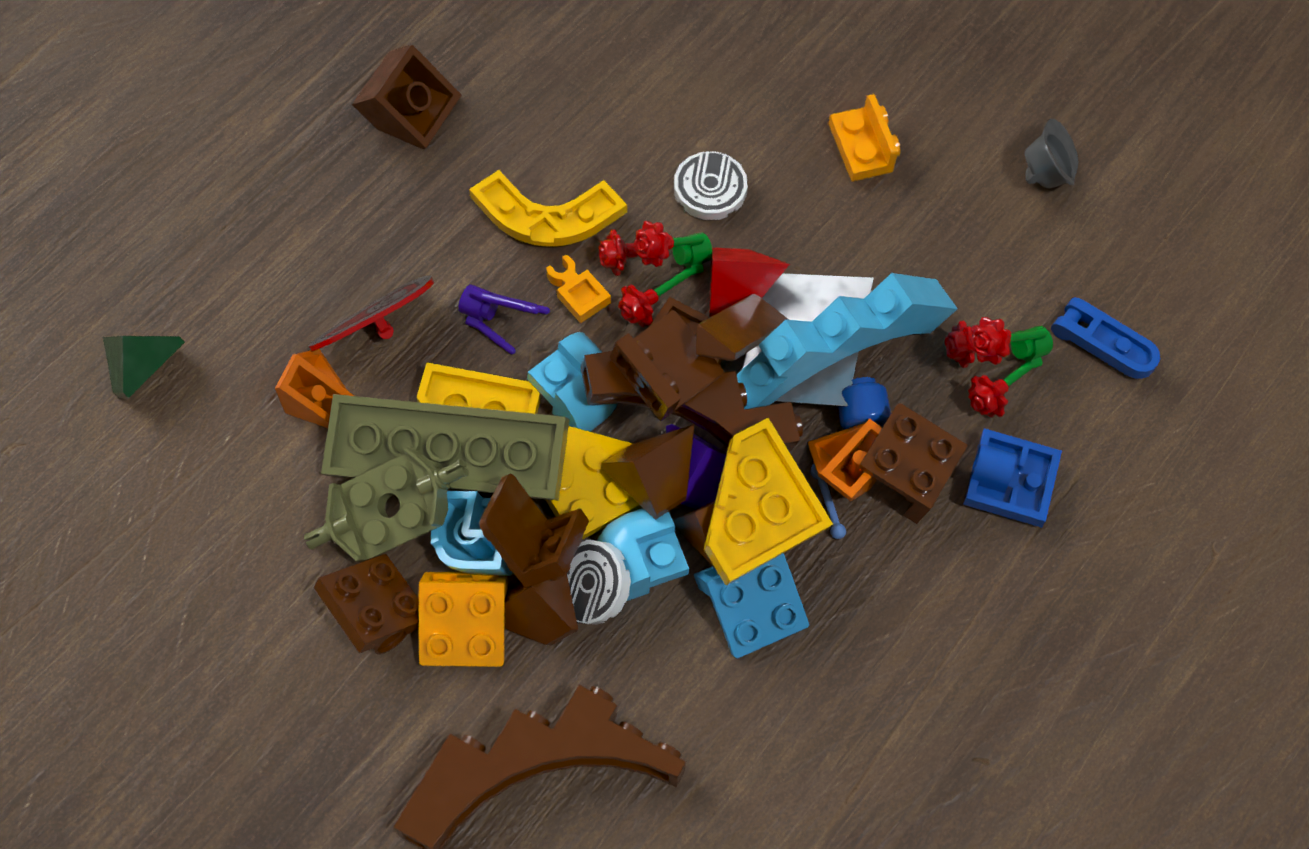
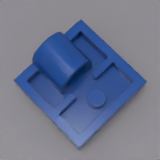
[963,428,1062,528]

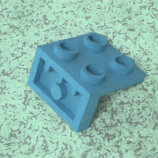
[693,553,809,658]

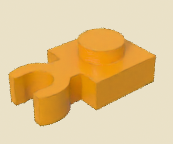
[546,255,611,324]

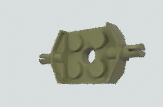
[304,447,469,562]

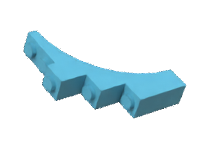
[737,273,958,410]

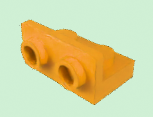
[828,94,900,182]

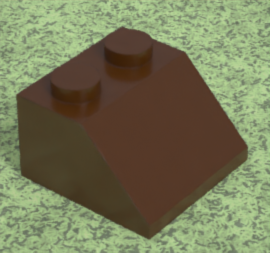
[352,44,462,149]

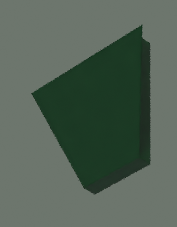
[103,336,185,398]

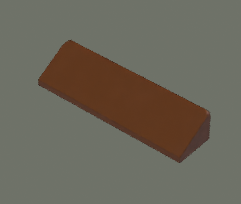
[696,294,789,361]

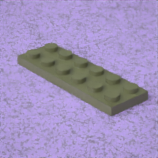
[321,394,570,501]

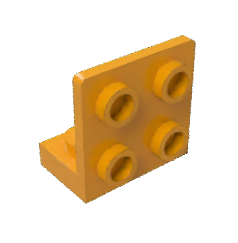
[419,572,508,667]

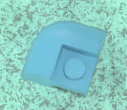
[527,332,618,432]
[431,491,514,576]
[597,508,689,601]

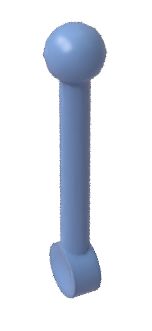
[810,464,846,539]

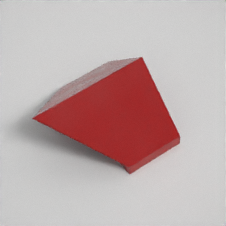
[709,247,790,317]

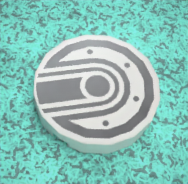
[674,152,747,220]
[567,540,631,625]

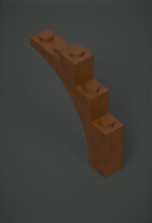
[580,351,803,461]
[393,685,686,849]

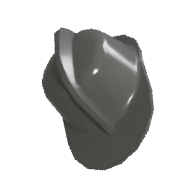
[1025,119,1078,189]

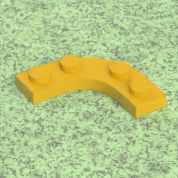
[469,170,627,247]

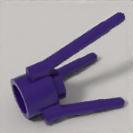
[458,284,550,355]

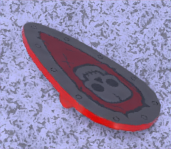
[308,276,434,351]

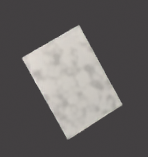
[743,274,874,406]

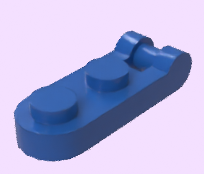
[1051,297,1160,379]

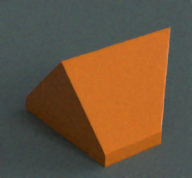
[275,349,354,428]
[808,418,882,501]

